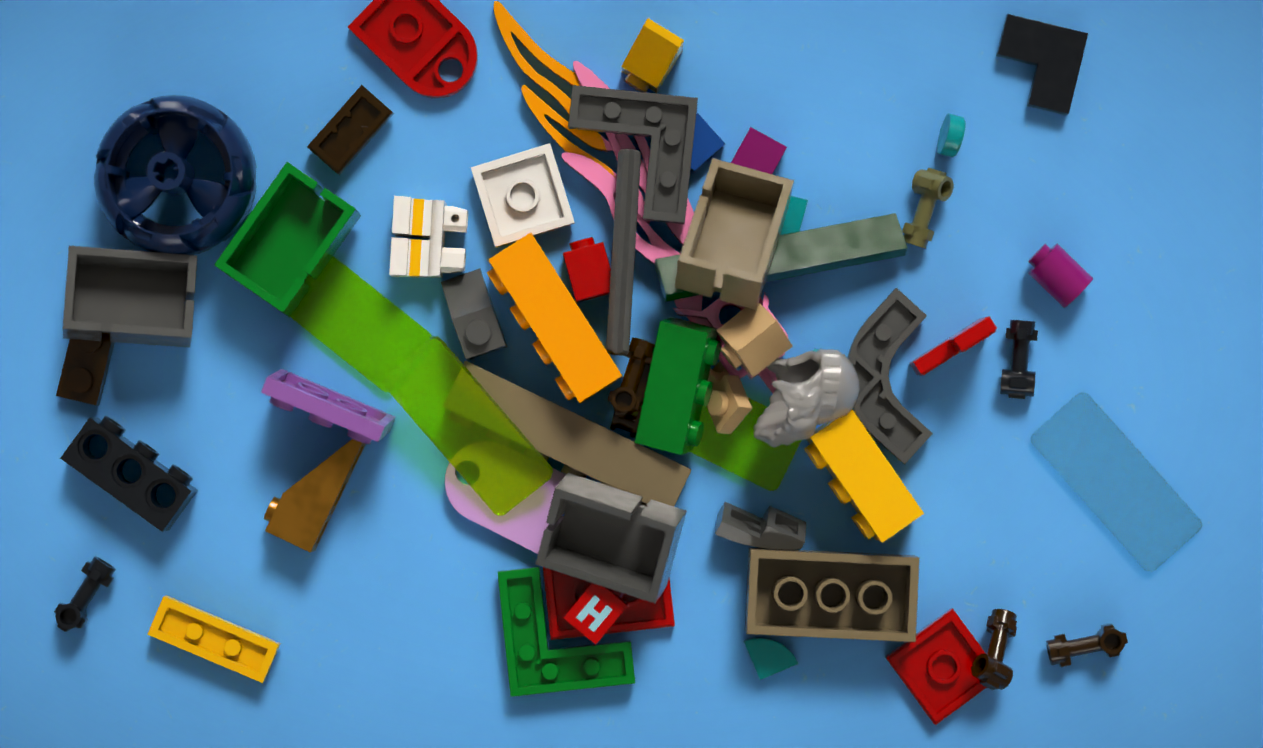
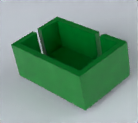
[214,162,361,318]

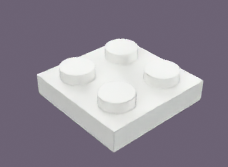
[471,143,575,248]

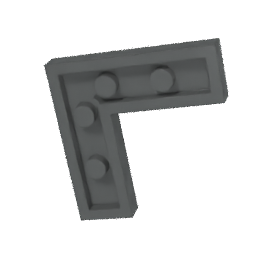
[568,85,698,224]

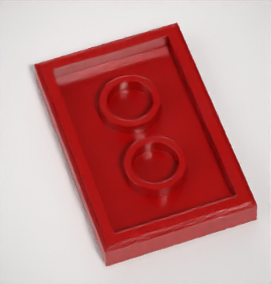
[543,567,675,640]

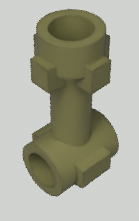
[902,168,954,248]

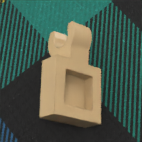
[707,361,752,434]

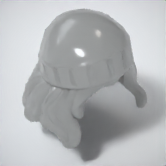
[753,349,859,447]

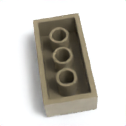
[745,547,919,642]

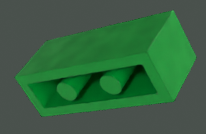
[635,317,721,455]

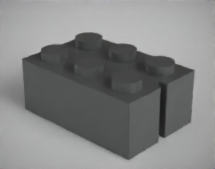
[63,246,197,347]
[536,473,687,603]

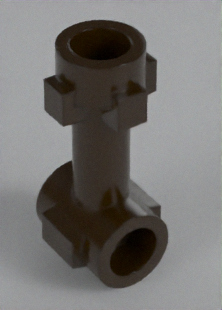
[608,338,655,419]
[971,609,1017,690]
[1046,624,1128,667]

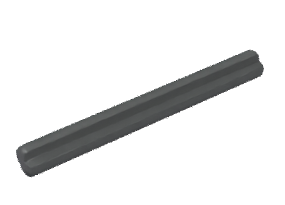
[606,149,641,355]

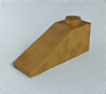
[264,439,366,553]

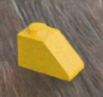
[621,18,684,93]

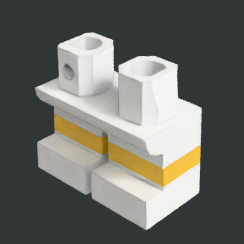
[389,196,468,278]

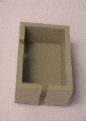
[675,158,794,310]

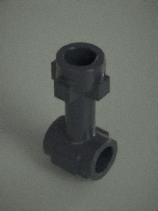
[1000,320,1038,399]
[54,556,116,632]

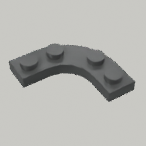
[847,288,933,464]

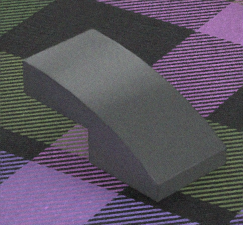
[715,502,807,550]

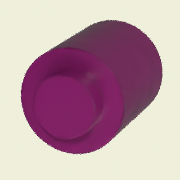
[1028,244,1093,308]

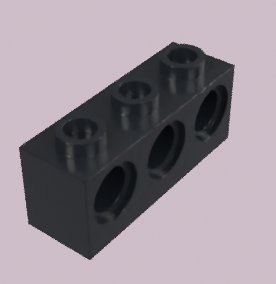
[60,416,198,532]

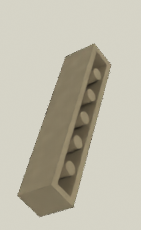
[443,360,691,506]

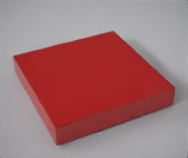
[885,608,987,725]

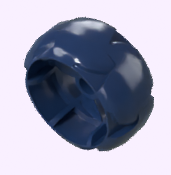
[94,95,257,255]

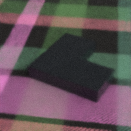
[996,14,1088,115]

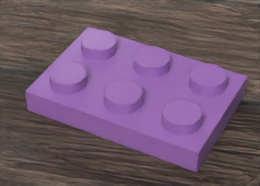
[261,369,396,444]

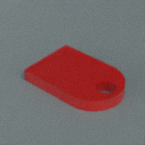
[348,0,478,98]

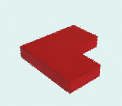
[909,316,997,376]

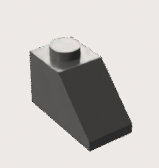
[441,268,508,360]

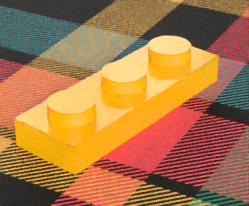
[147,595,281,683]

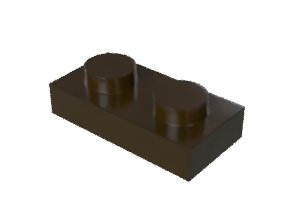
[56,333,115,406]

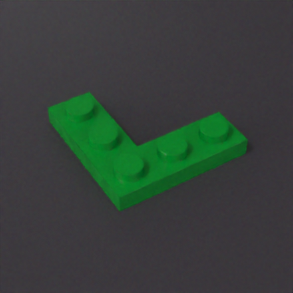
[498,567,635,697]

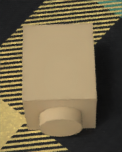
[716,303,793,377]

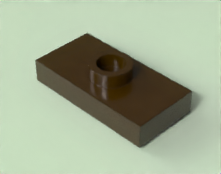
[307,85,394,175]

